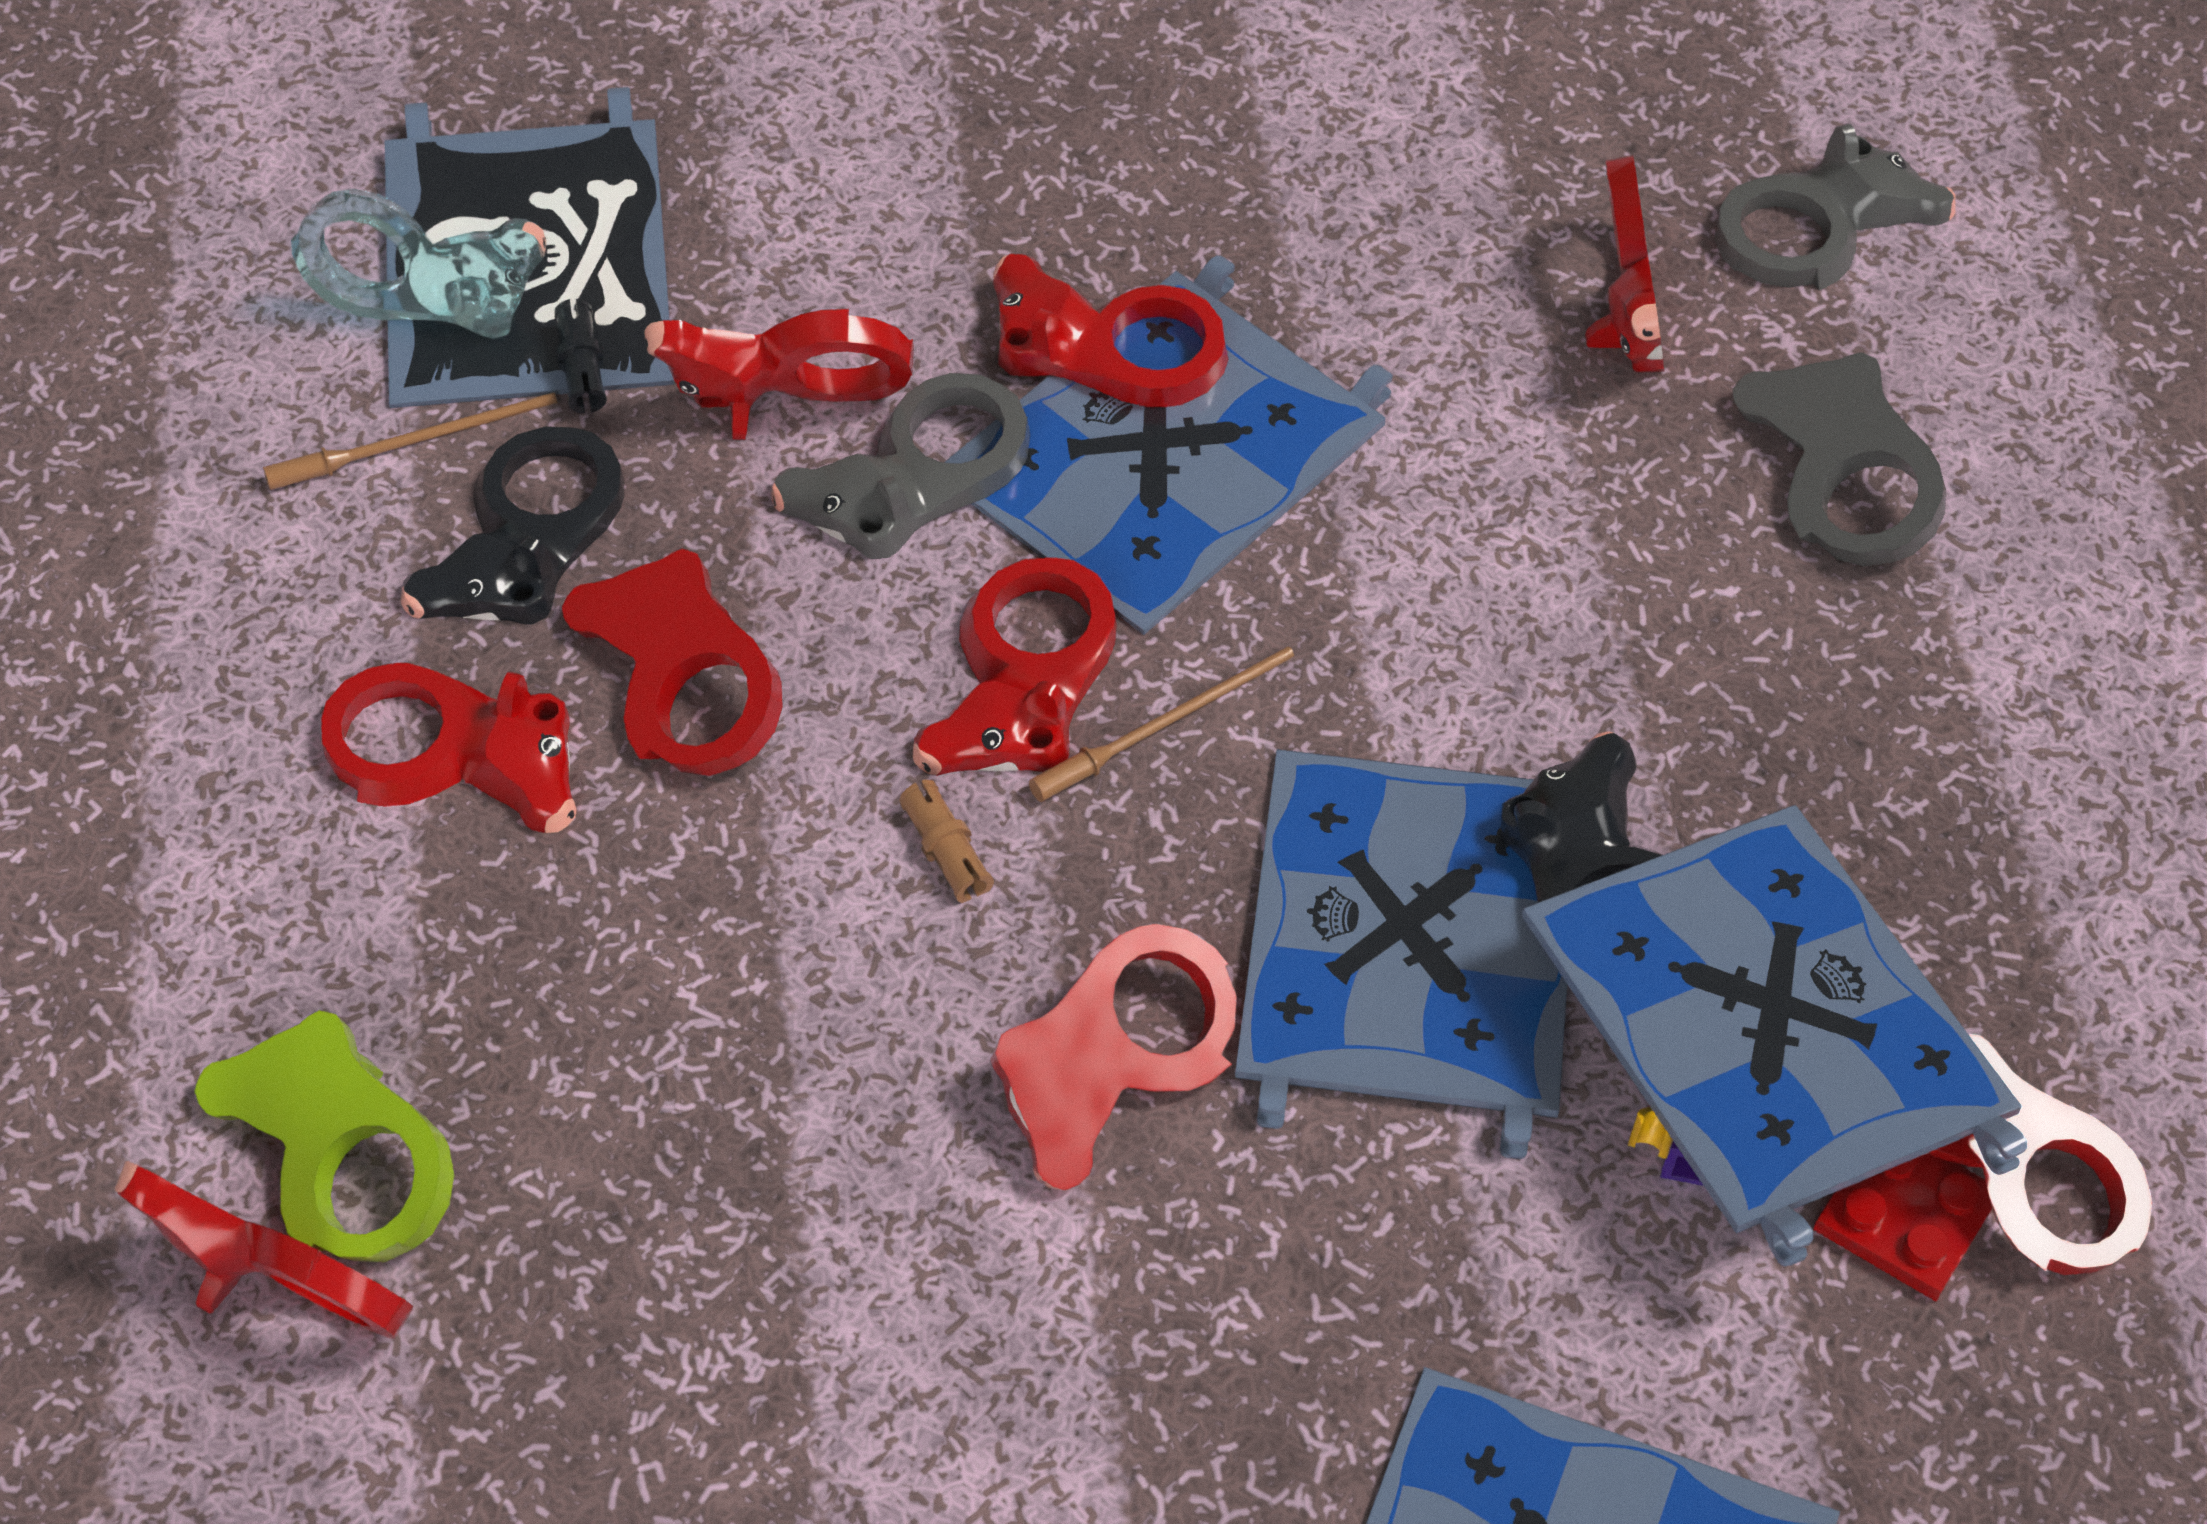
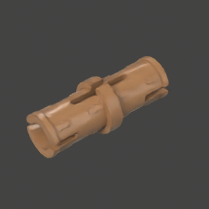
[899,780,994,903]

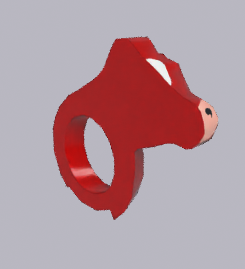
[1585,155,1664,373]

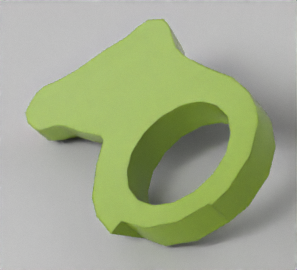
[194,1010,454,1262]

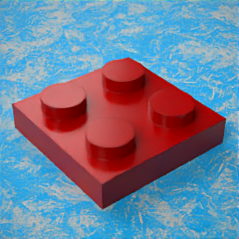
[1813,1153,1993,1302]

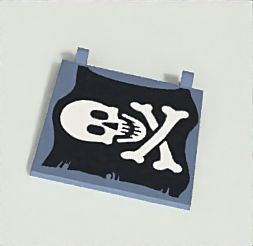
[384,87,674,408]

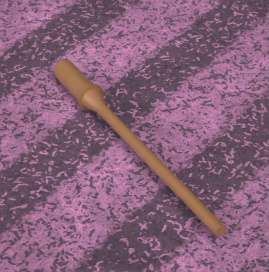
[263,393,557,490]
[1029,646,1294,802]

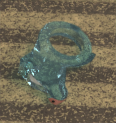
[291,189,546,339]

